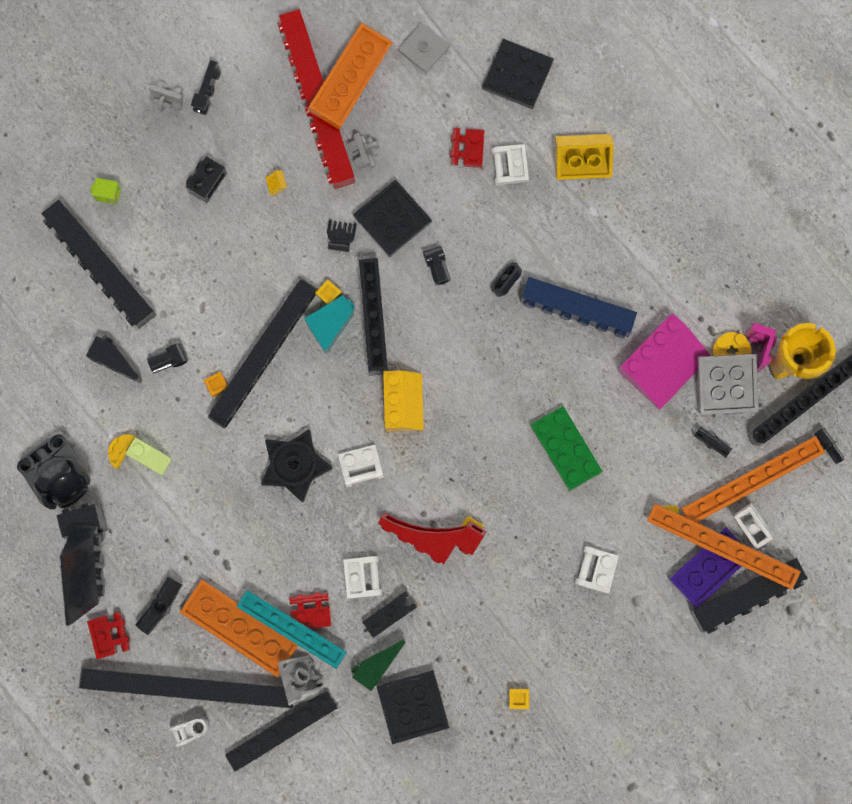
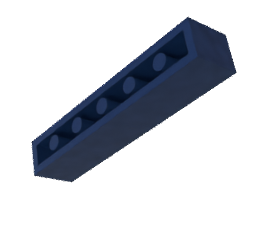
[520,277,637,338]

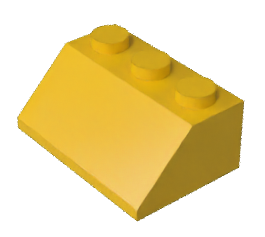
[555,134,614,180]
[383,371,424,432]

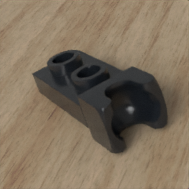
[191,60,221,115]
[362,591,418,638]

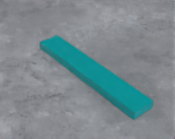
[236,590,347,669]

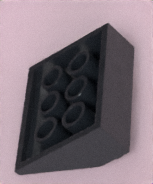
[60,525,105,626]

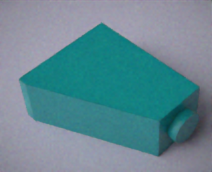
[304,295,355,354]

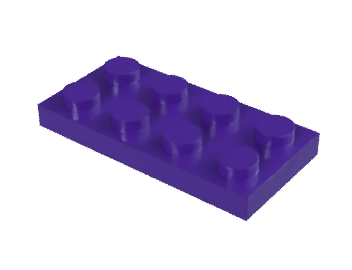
[669,527,742,609]

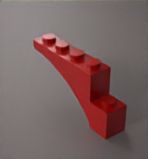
[378,513,487,564]

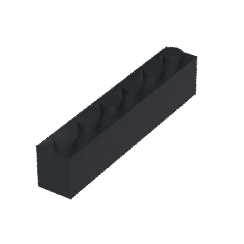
[359,258,388,376]
[690,558,808,634]

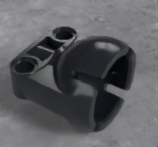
[17,434,91,510]

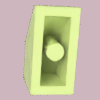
[126,438,172,476]

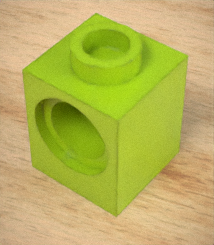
[90,178,122,205]

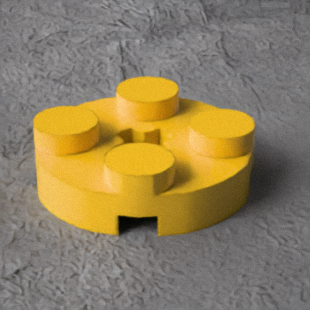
[712,332,752,356]

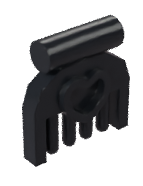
[327,220,357,252]

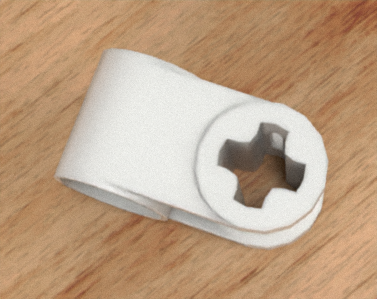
[170,718,210,748]

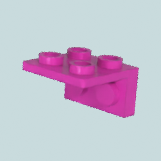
[745,323,777,373]

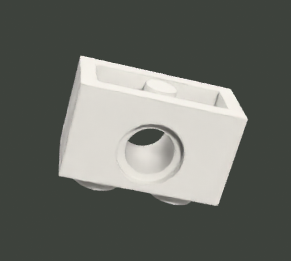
[734,503,774,549]

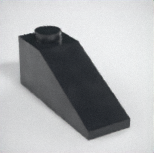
[86,336,142,383]

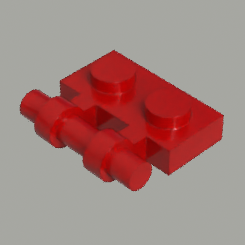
[449,128,485,168]
[289,592,332,629]
[87,612,130,659]

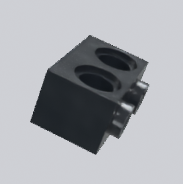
[186,156,227,203]

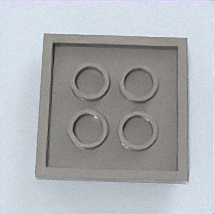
[697,354,758,415]

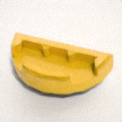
[108,434,138,470]

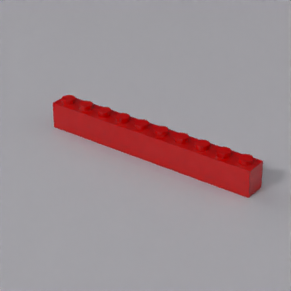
[277,9,356,190]

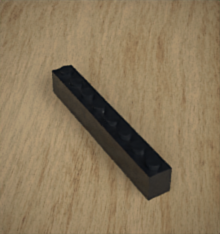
[41,199,156,329]

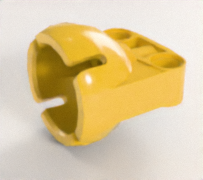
[769,323,836,380]

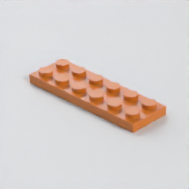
[307,23,393,130]
[180,579,298,678]

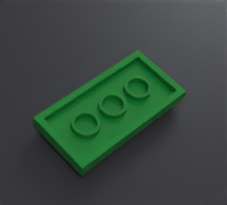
[530,406,603,491]

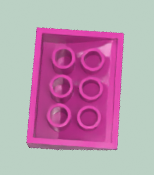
[618,313,711,410]

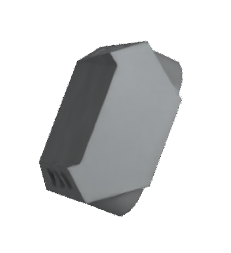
[278,655,323,706]

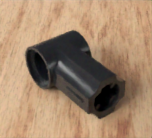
[423,246,451,285]
[147,343,188,374]

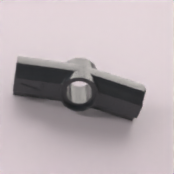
[135,577,183,636]

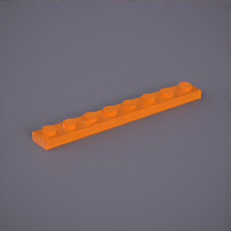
[681,436,825,522]
[647,503,801,589]

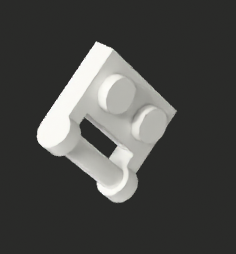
[491,144,529,186]
[338,445,384,488]
[575,546,619,594]
[343,556,382,599]

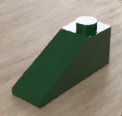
[351,640,406,691]

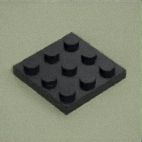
[482,39,554,110]
[353,179,432,258]
[376,670,449,745]

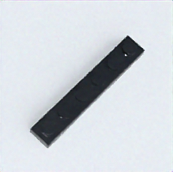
[225,691,338,772]

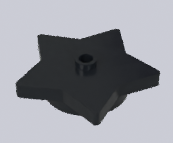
[261,429,333,503]

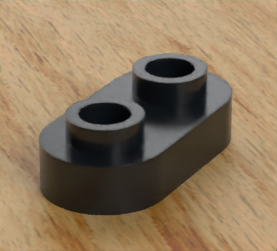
[491,262,522,297]

